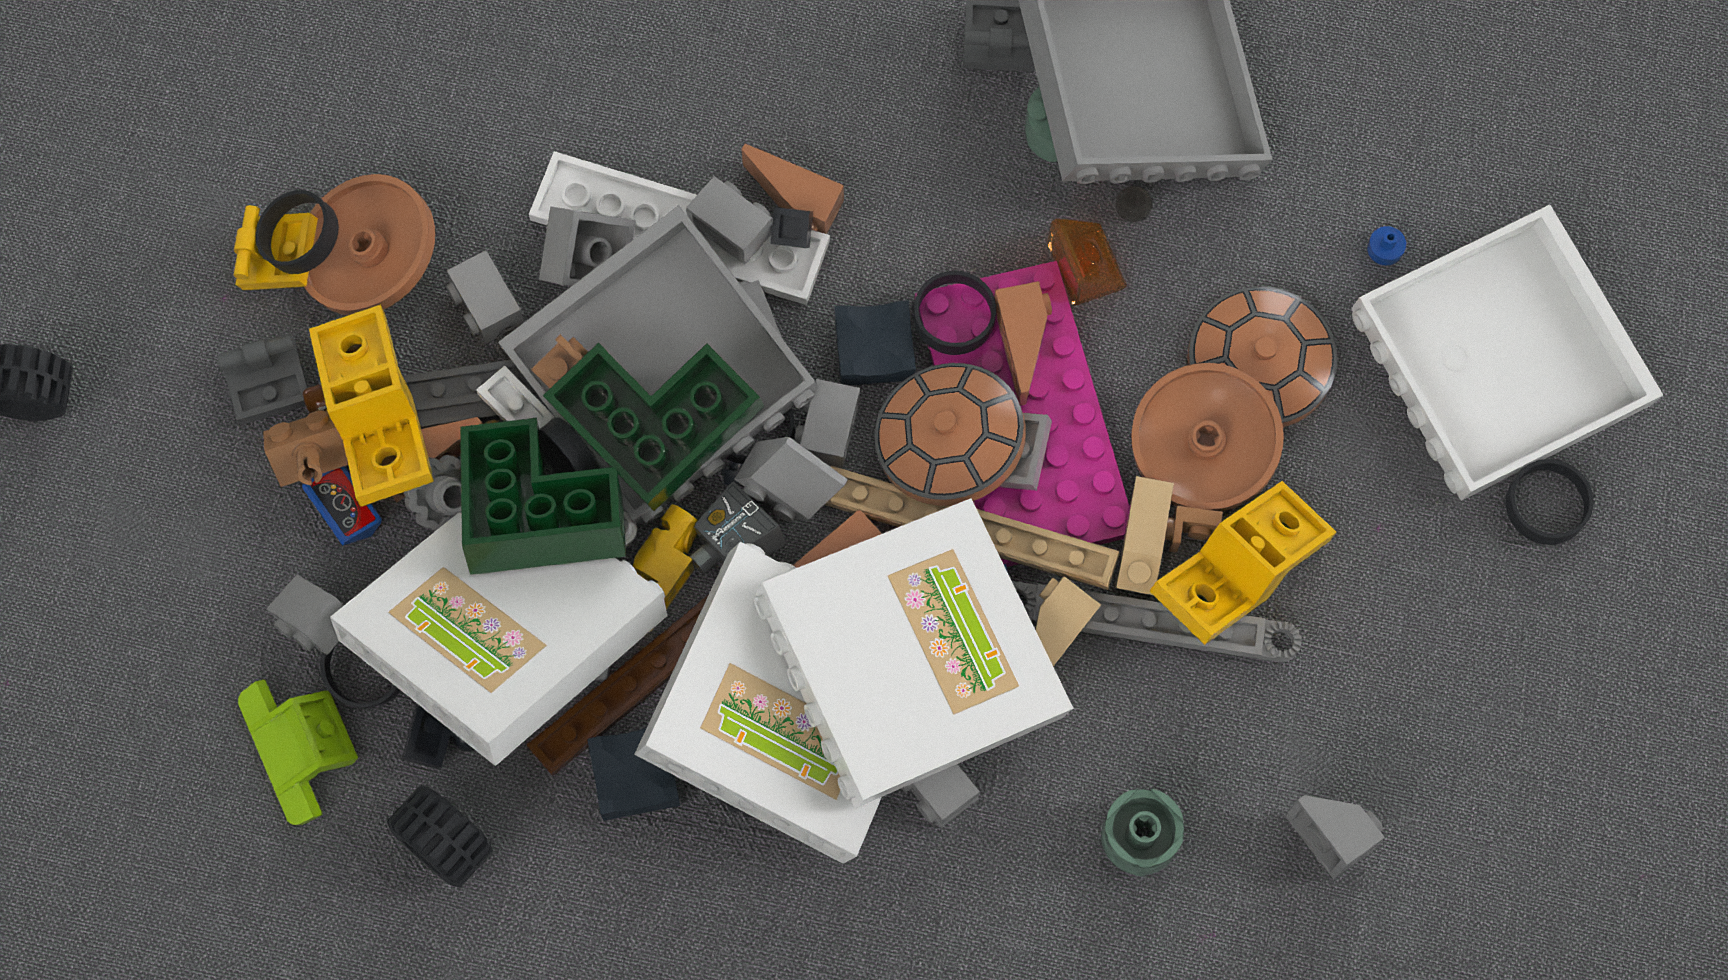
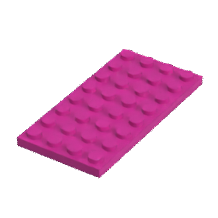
[914,261,1130,567]

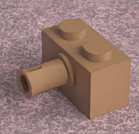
[263,410,348,487]

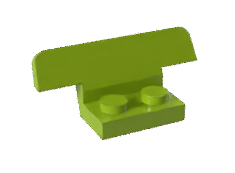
[238,679,358,825]

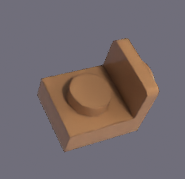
[531,334,588,388]
[1165,506,1223,553]

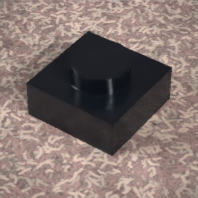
[770,207,814,248]

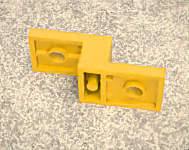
[309,304,434,506]
[1150,481,1336,645]

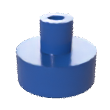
[1367,226,1406,266]

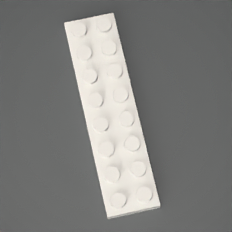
[529,151,830,305]

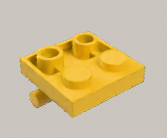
[233,205,318,290]

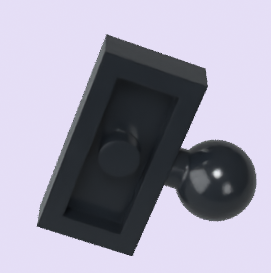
[402,703,475,769]

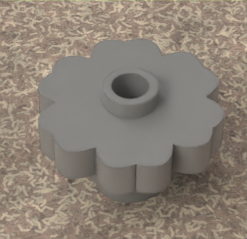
[404,455,461,531]

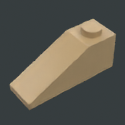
[1115,476,1174,595]
[1035,576,1101,666]

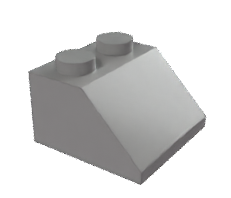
[539,206,636,286]
[734,437,848,522]
[1285,795,1385,880]

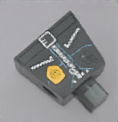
[689,482,786,574]

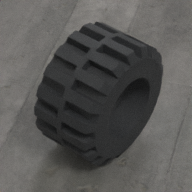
[0,344,73,421]
[387,785,493,888]

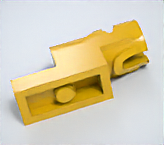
[633,504,698,631]

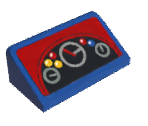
[302,466,382,546]

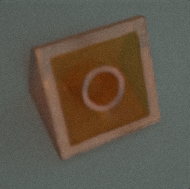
[1047,218,1127,306]

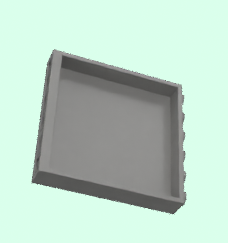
[1019,0,1273,184]
[498,205,818,525]

